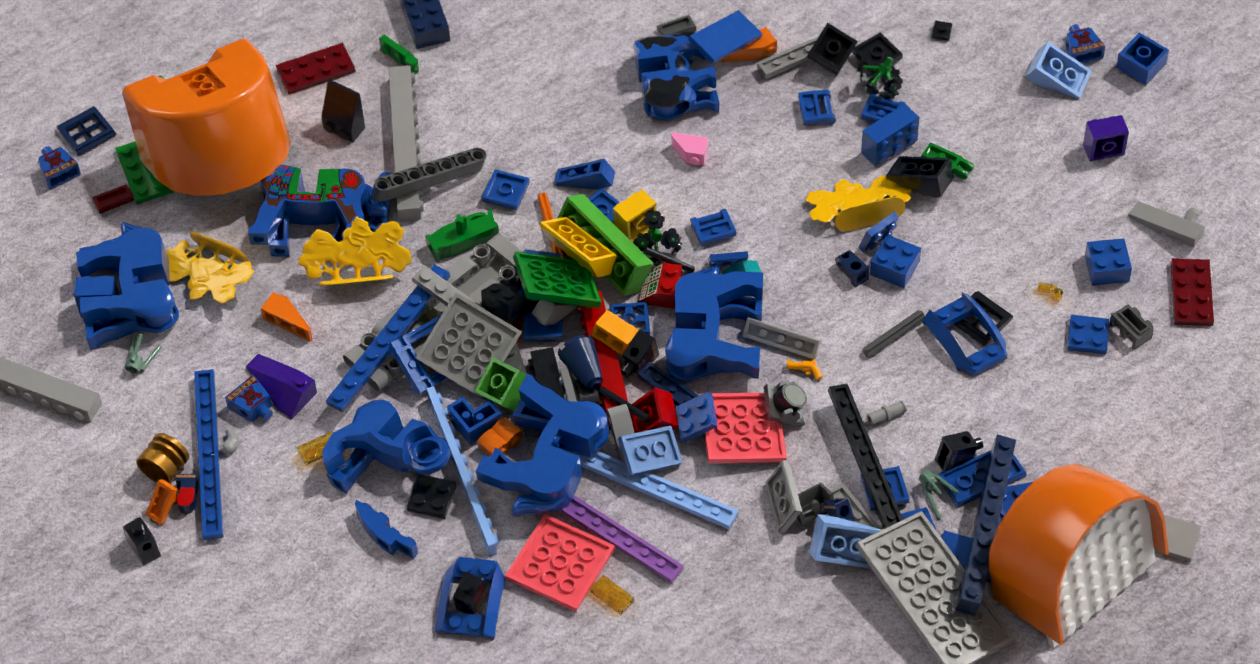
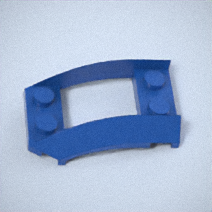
[922,292,1007,376]
[389,314,447,394]
[434,557,506,638]

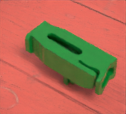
[425,209,499,262]

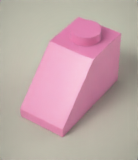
[672,132,708,166]

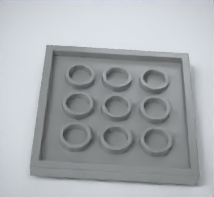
[416,292,522,398]

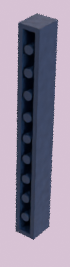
[955,434,1016,616]

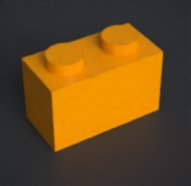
[591,310,638,355]

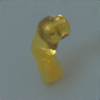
[1038,282,1063,301]

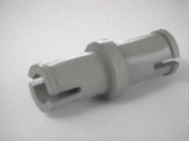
[866,401,907,425]

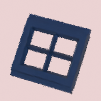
[56,106,116,156]

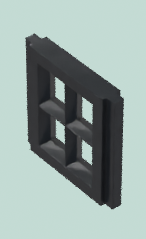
[954,291,1013,346]

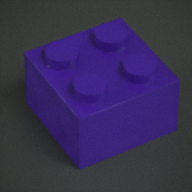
[1083,115,1129,162]

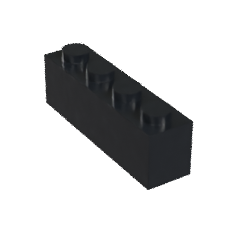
[528,347,565,399]

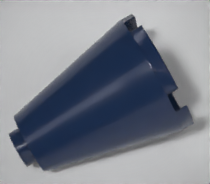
[558,335,603,390]

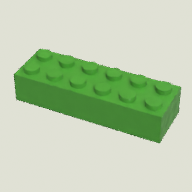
[557,194,654,296]

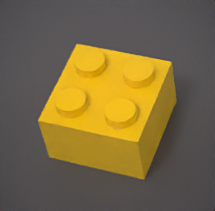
[613,189,657,241]

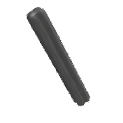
[863,310,925,357]

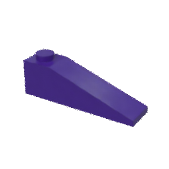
[246,354,317,419]

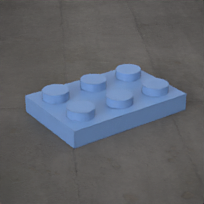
[618,426,683,476]

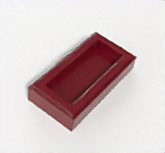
[92,184,134,214]

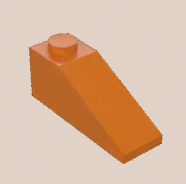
[720,27,777,62]
[261,292,312,342]

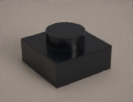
[932,20,953,41]

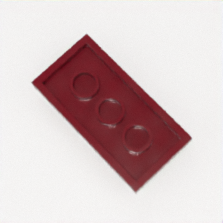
[276,42,356,95]
[1171,258,1214,326]

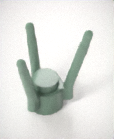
[125,333,162,374]
[919,470,959,520]

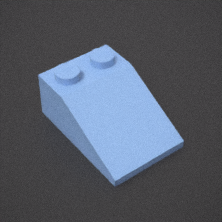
[1025,42,1092,99]
[809,514,881,569]

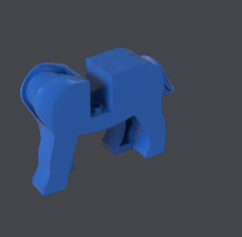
[76,222,179,350]
[665,264,763,382]
[475,374,609,517]

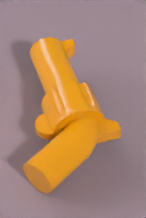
[787,359,823,381]

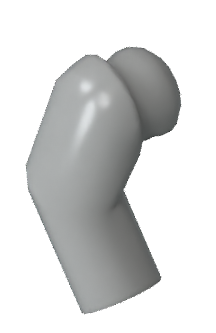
[1184,208,1200,222]
[220,428,239,455]

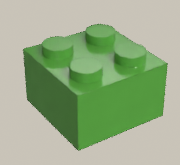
[474,357,527,412]

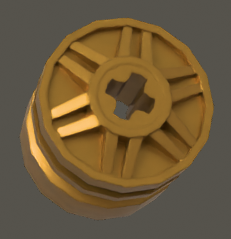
[136,433,190,484]

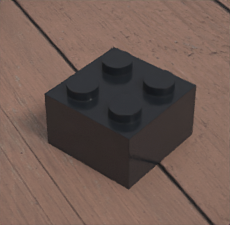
[807,22,858,75]

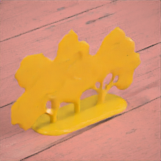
[805,175,912,232]
[298,216,412,285]
[166,232,254,304]

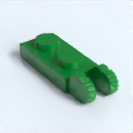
[379,34,419,74]
[921,143,974,179]

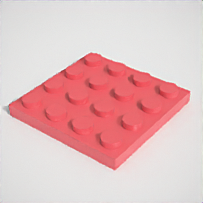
[700,393,787,464]
[505,514,615,612]

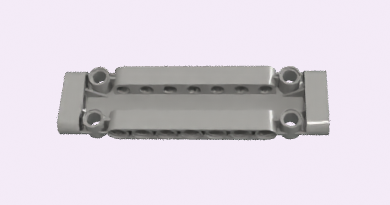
[343,233,522,392]

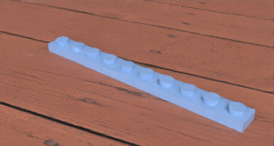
[427,386,499,556]
[564,448,738,530]

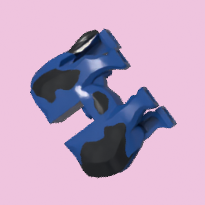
[633,31,720,121]

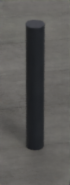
[643,246,695,273]
[599,386,650,422]

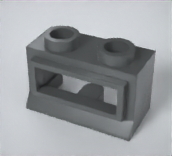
[1109,304,1154,350]
[796,483,834,526]

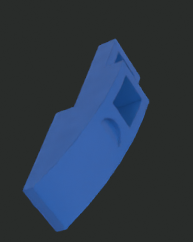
[355,500,418,559]

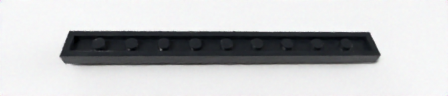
[828,384,903,529]

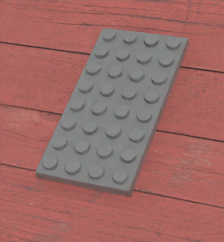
[856,511,1016,664]

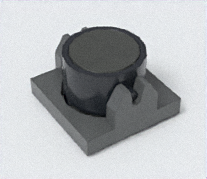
[763,379,807,428]

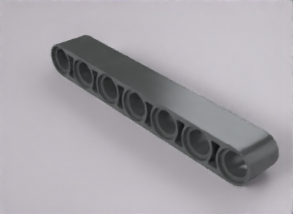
[371,148,487,202]

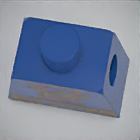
[1065,24,1105,64]
[38,146,81,190]
[225,375,273,422]

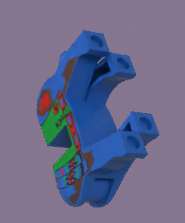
[248,165,387,257]

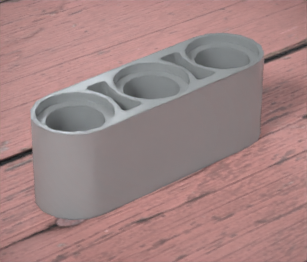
[607,404,635,462]

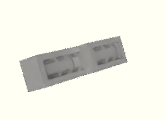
[1128,201,1205,248]

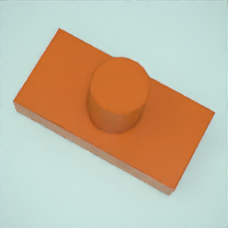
[145,479,178,525]

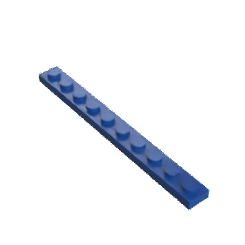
[326,265,450,413]
[194,369,224,540]

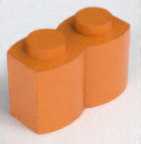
[477,417,522,457]

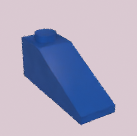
[554,158,615,190]

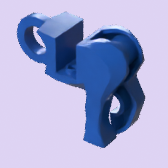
[322,399,450,494]

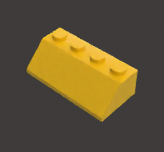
[539,217,617,277]

